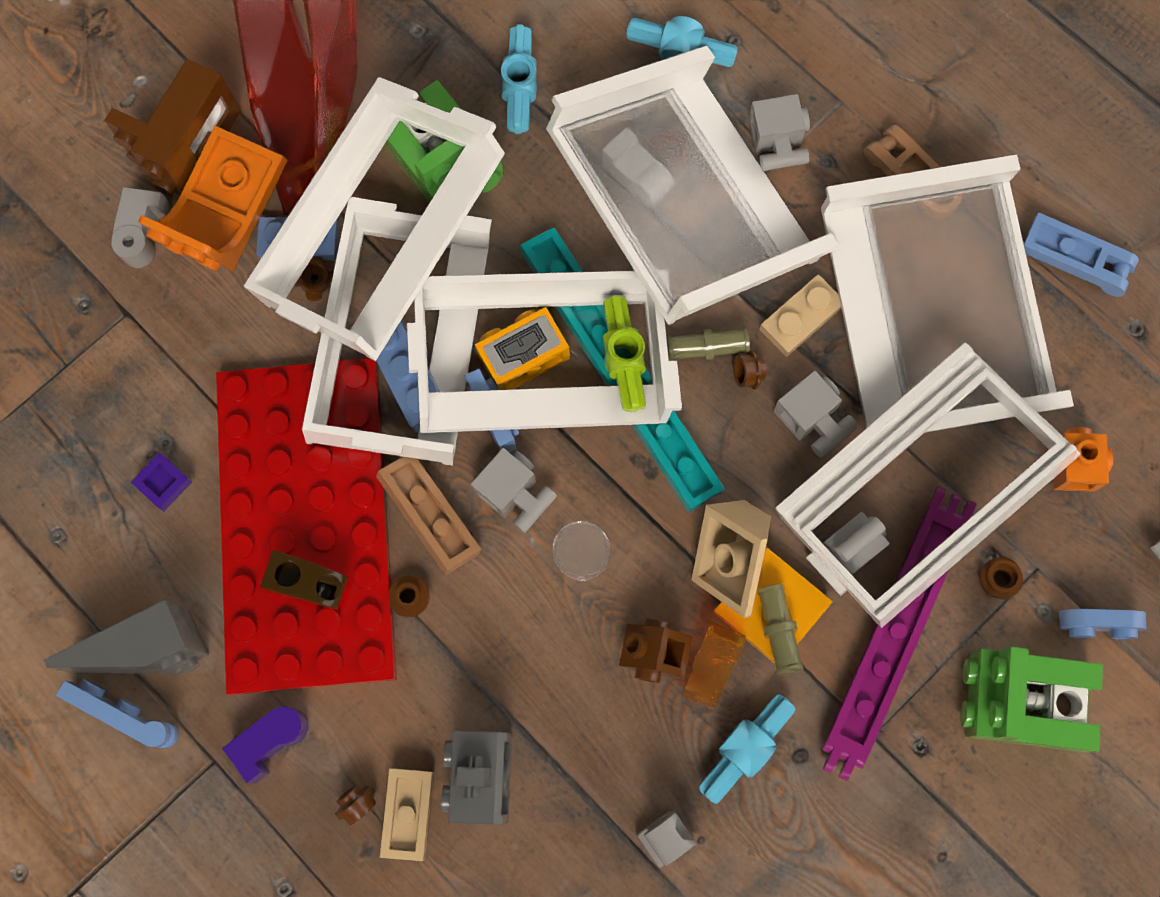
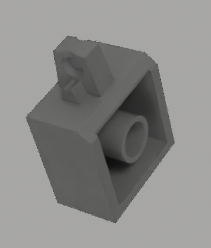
[441,731,512,825]

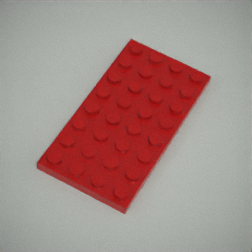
[216,358,397,696]

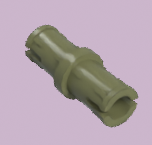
[668,328,750,361]
[757,584,804,675]

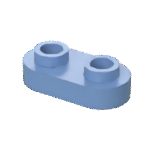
[1059,609,1147,640]

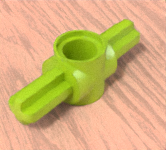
[603,295,646,413]

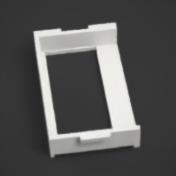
[244,77,505,361]
[302,197,492,466]
[407,270,682,433]
[776,342,1080,628]

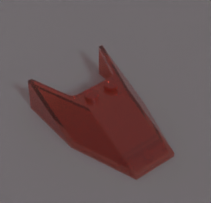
[233,0,357,215]

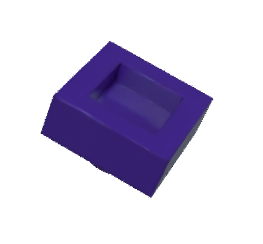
[131,452,192,512]

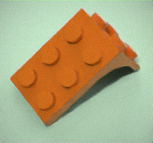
[138,126,287,272]

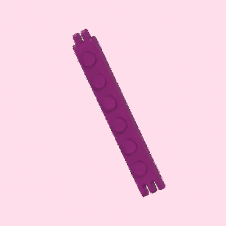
[822,486,977,781]

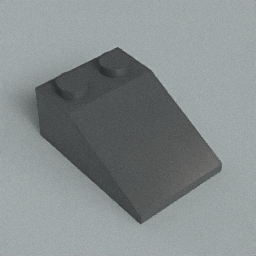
[44,600,209,676]

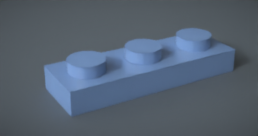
[376,320,440,433]

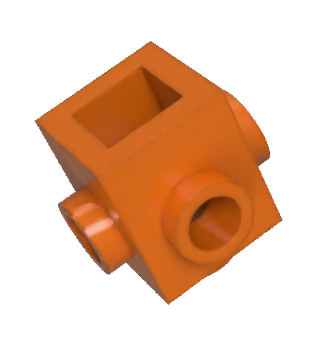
[1048,427,1113,492]

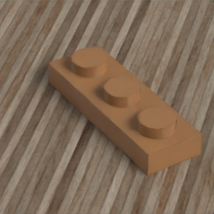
[376,456,482,576]

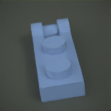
[1023,212,1139,297]
[56,678,179,748]

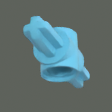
[627,16,738,67]
[501,24,537,134]
[698,694,796,804]

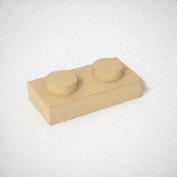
[759,274,841,357]
[380,768,434,861]

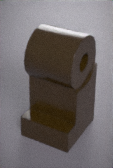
[260,550,349,610]

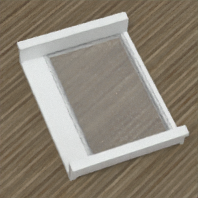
[546,46,840,325]
[821,154,1074,433]

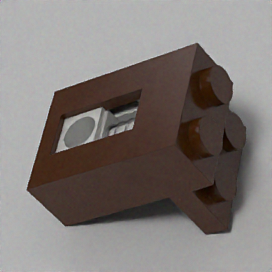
[104,59,241,197]

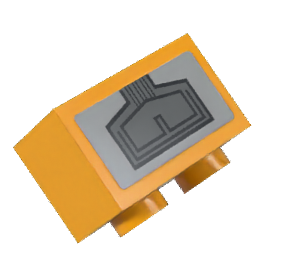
[475,307,570,390]

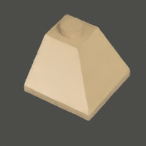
[691,500,771,618]

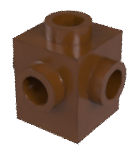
[619,619,692,683]

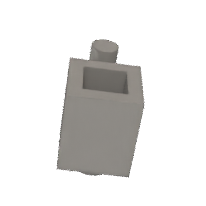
[748,94,810,171]
[773,371,858,458]
[470,448,557,533]
[823,512,890,575]

